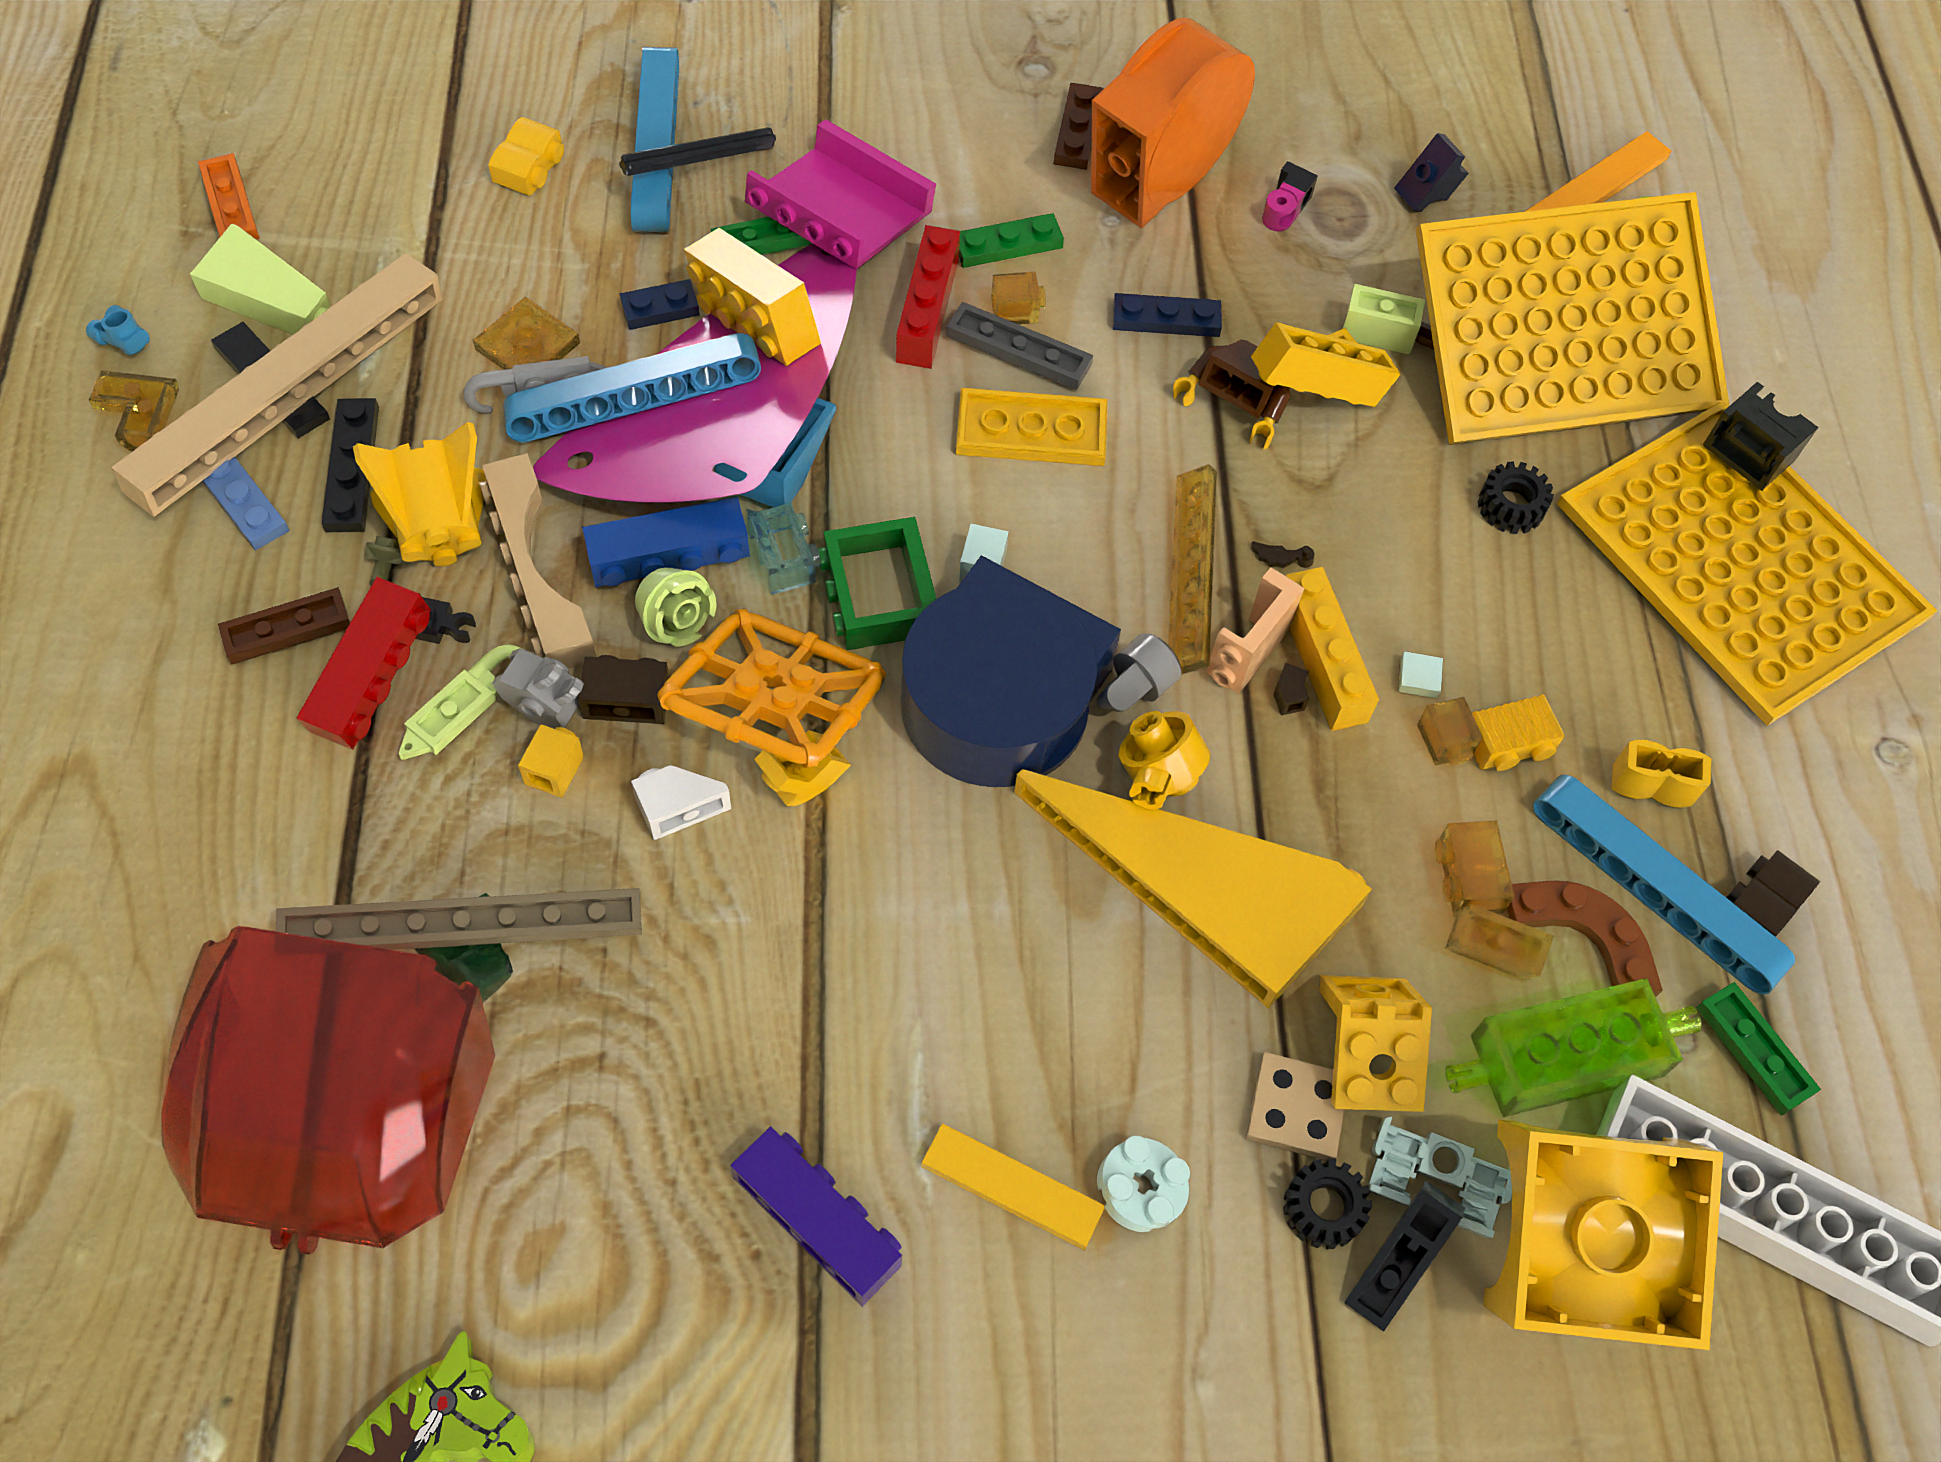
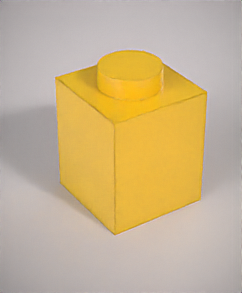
[518,724,584,798]

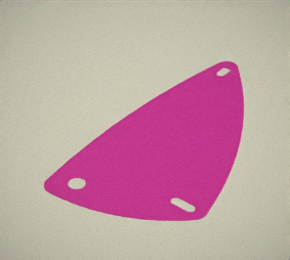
[533,244,857,502]

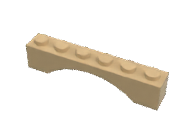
[479,453,596,669]

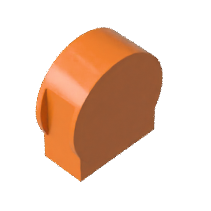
[1091,17,1255,228]

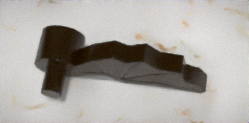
[1251,541,1314,568]

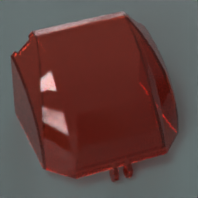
[160,926,496,1255]

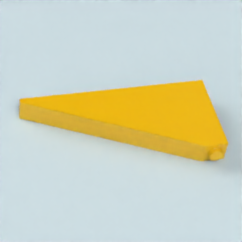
[1014,769,1372,1009]

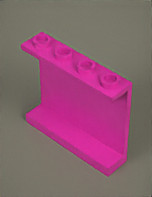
[745,119,936,269]

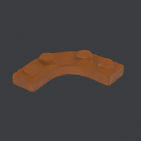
[1502,880,1663,1001]

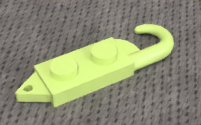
[399,644,524,760]

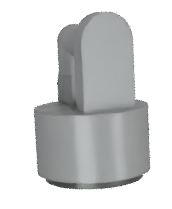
[1097,633,1181,712]

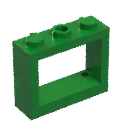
[817,516,937,650]

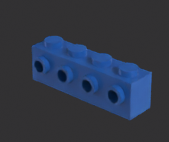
[582,497,750,587]

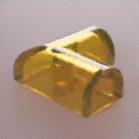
[89,370,179,452]

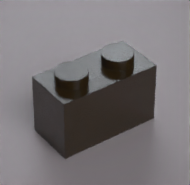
[578,655,669,724]

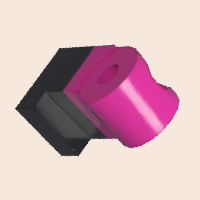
[1262,161,1318,231]

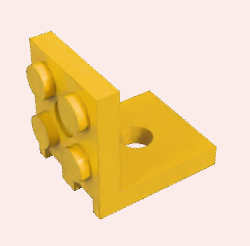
[1319,975,1432,1112]

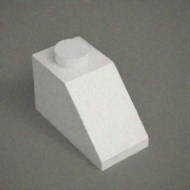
[631,765,732,840]

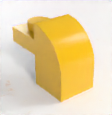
[754,730,851,806]

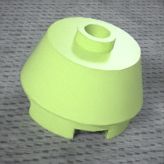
[635,568,717,647]

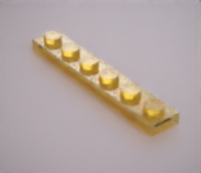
[1168,464,1217,675]

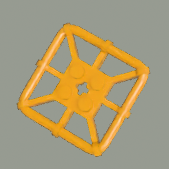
[657,608,886,768]

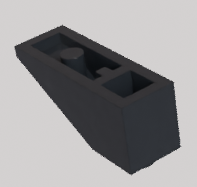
[1344,1181,1465,1332]

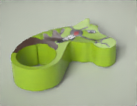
[336,1331,535,1462]

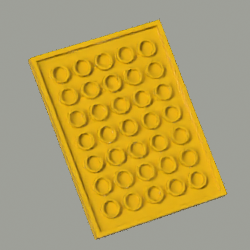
[1415,192,1730,445]
[1557,401,1938,726]

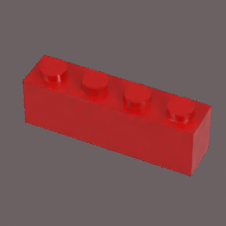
[896,225,960,369]
[296,577,431,750]

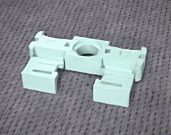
[1368,1117,1512,1238]

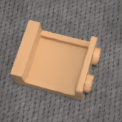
[1207,567,1304,694]

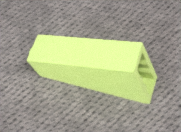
[190,224,331,334]

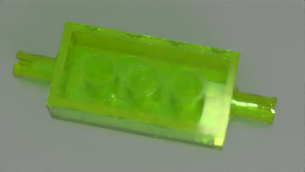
[1445,978,1702,1118]

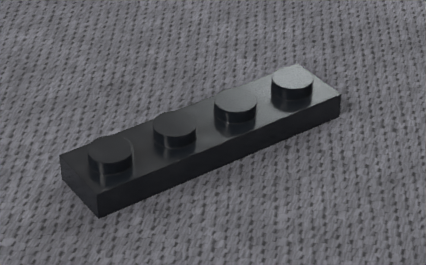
[321,398,379,533]

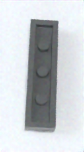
[946,302,1093,390]

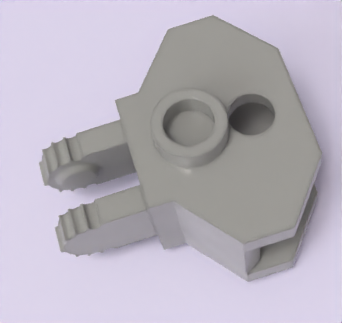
[492,648,584,729]

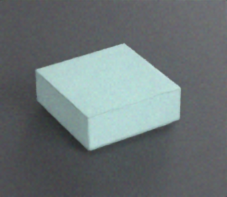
[1398,652,1443,698]

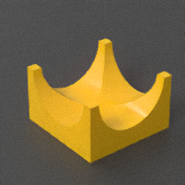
[1483,1119,1723,1350]

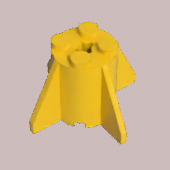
[353,422,486,567]

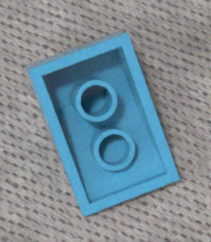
[715,398,836,511]

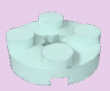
[1097,1136,1190,1232]

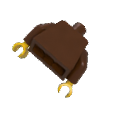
[1173,339,1291,449]

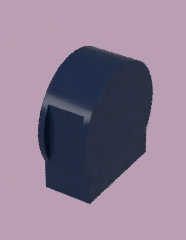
[901,555,1121,787]

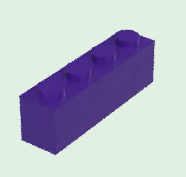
[730,1126,902,1307]

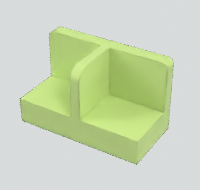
[1342,284,1425,354]

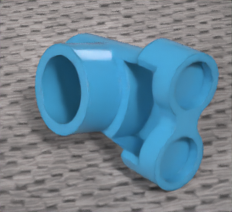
[86,305,150,355]

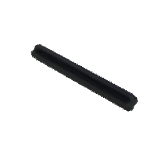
[619,127,776,176]

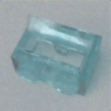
[746,503,821,595]

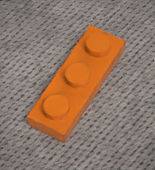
[198,153,260,239]

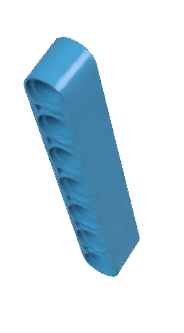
[631,47,679,232]
[503,333,761,442]
[1533,774,1795,995]

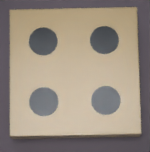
[1246,1052,1345,1161]

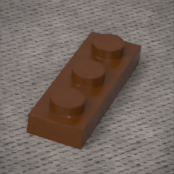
[1053,82,1103,170]
[218,587,350,665]

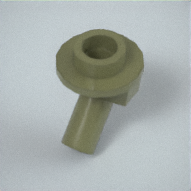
[366,536,403,586]

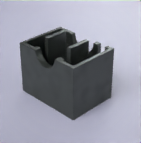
[1703,382,1819,491]

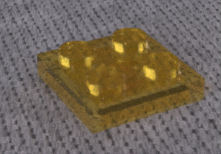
[473,297,580,370]

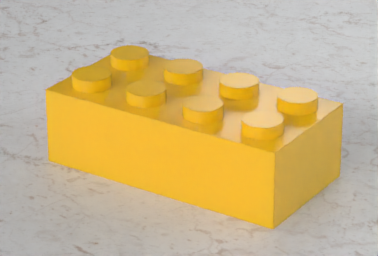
[684,228,821,366]

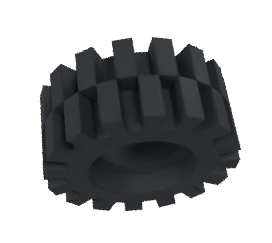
[1478,461,1554,534]
[1283,1158,1372,1250]

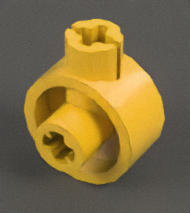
[1118,711,1211,810]

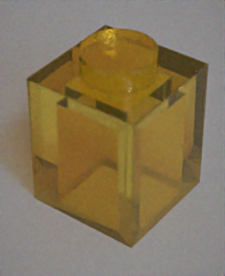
[991,272,1046,325]
[1417,697,1483,766]

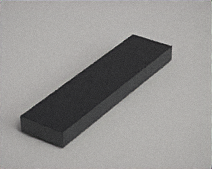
[211,321,330,439]

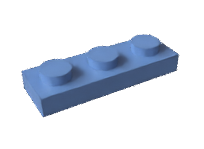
[202,457,290,551]

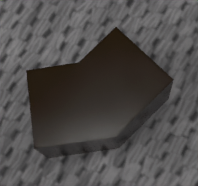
[1273,663,1309,716]

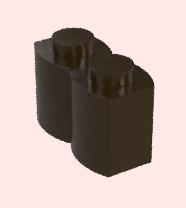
[1726,850,1821,937]

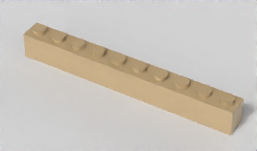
[111,253,442,517]

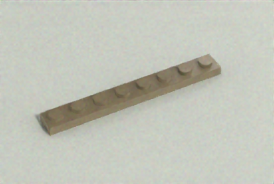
[275,888,642,957]

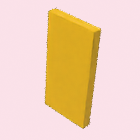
[956,388,1108,466]

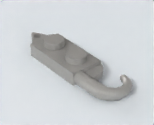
[463,356,608,413]

